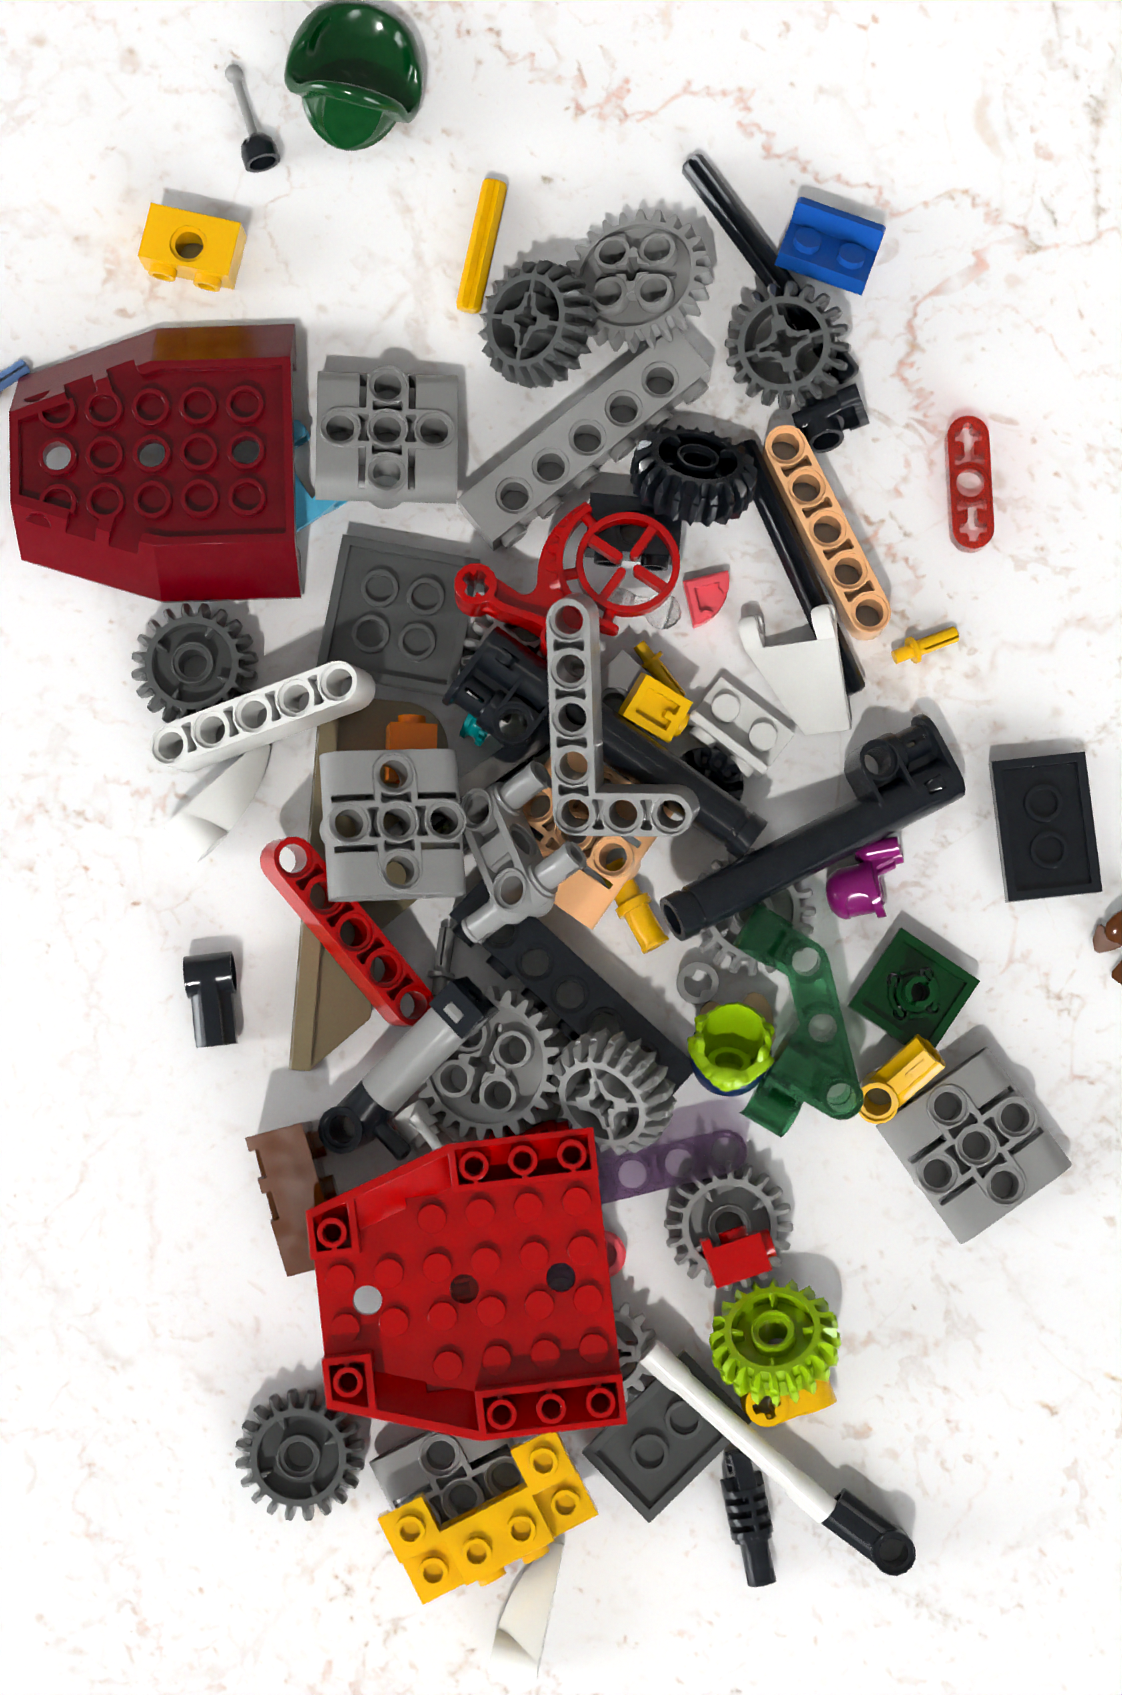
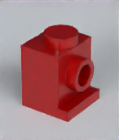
[699,1225,777,1289]

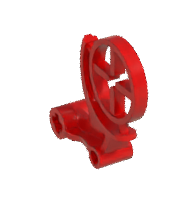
[454,501,680,661]

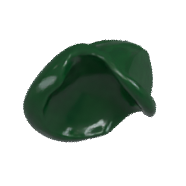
[284,0,424,151]

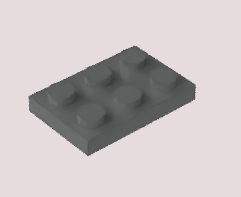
[582,1350,752,1523]

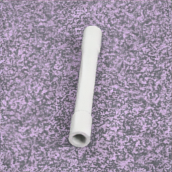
[638,1340,837,1523]

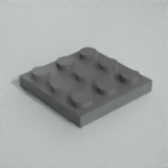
[316,534,481,697]

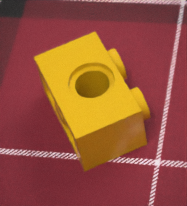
[138,203,247,292]

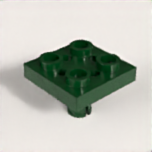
[847,928,980,1048]

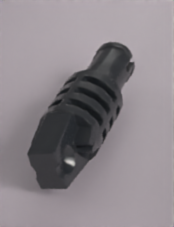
[720,1449,777,1587]

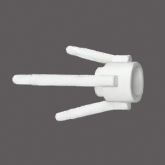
[392,1099,469,1162]

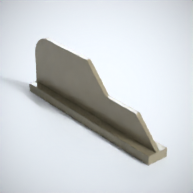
[288,699,448,1071]

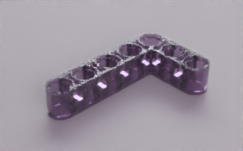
[546,1129,747,1285]

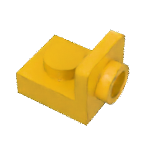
[617,672,693,744]

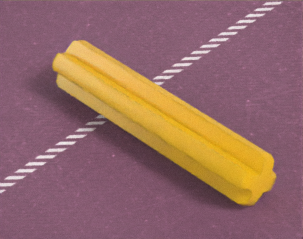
[456,178,507,314]

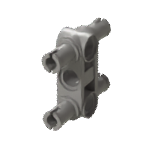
[430,761,587,944]

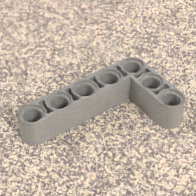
[546,593,699,837]

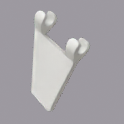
[738,604,852,736]

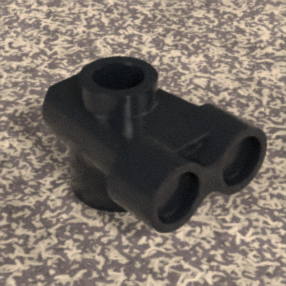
[792,383,870,453]

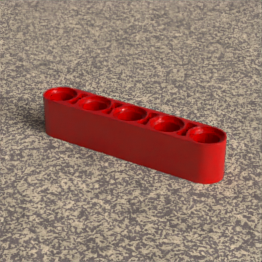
[260,836,434,1027]

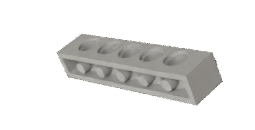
[457,326,711,551]

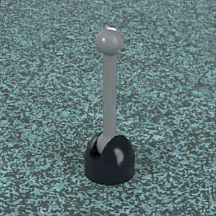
[225,64,280,173]

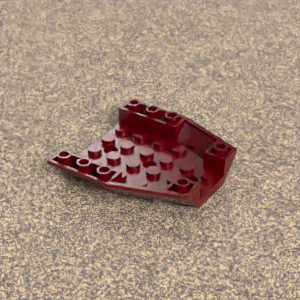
[9,324,302,603]

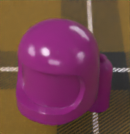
[825,836,904,920]

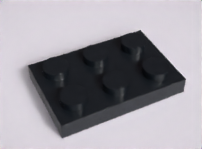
[989,751,1103,903]

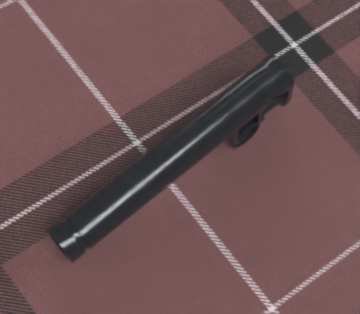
[442,626,768,859]
[660,714,966,941]

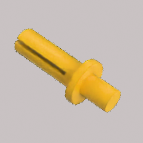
[891,626,959,664]
[633,640,686,697]

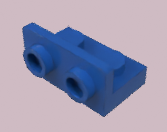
[774,197,886,296]

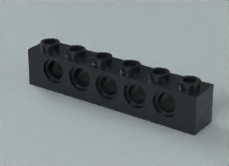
[449,878,693,1095]

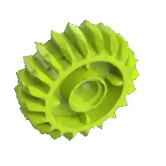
[709,1277,841,1407]

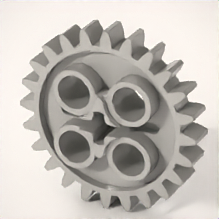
[566,209,713,353]
[418,986,564,1140]

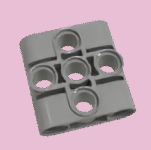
[315,365,458,509]
[319,749,467,902]
[876,1047,1072,1244]
[369,1430,525,1527]

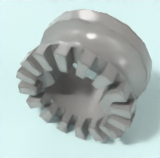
[676,962,719,1004]

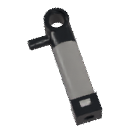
[318,976,499,1161]

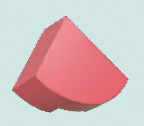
[682,570,729,628]

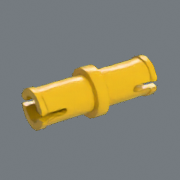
[599,857,669,954]

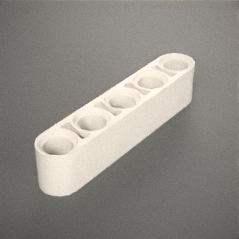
[150,660,375,772]

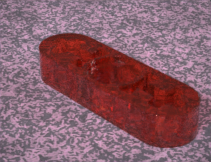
[944,416,994,553]

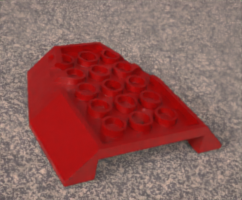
[305,1127,628,1441]

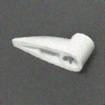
[164,744,271,863]
[488,1542,565,1684]

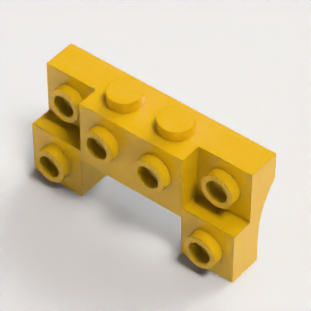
[377,1432,598,1605]

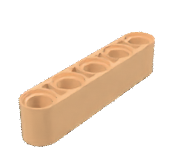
[762,425,891,641]

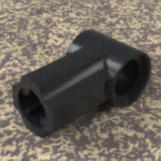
[183,951,238,1048]
[821,1488,916,1576]

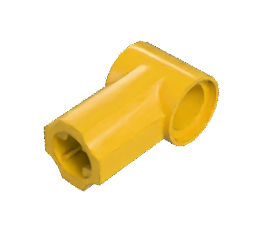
[855,1034,946,1124]

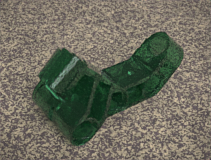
[733,903,864,1137]

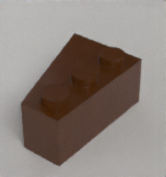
[245,1121,339,1277]

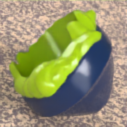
[687,1001,775,1097]

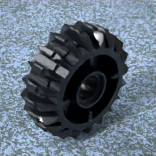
[630,425,757,527]

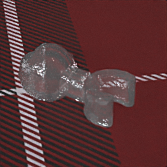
[609,587,682,629]

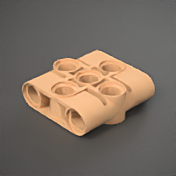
[523,751,674,930]

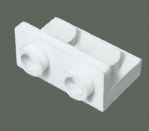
[687,677,795,780]

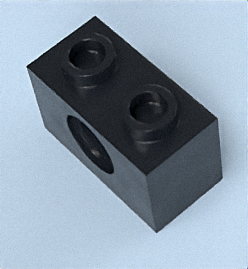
[585,492,682,571]

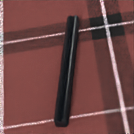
[682,154,859,385]
[737,439,865,697]

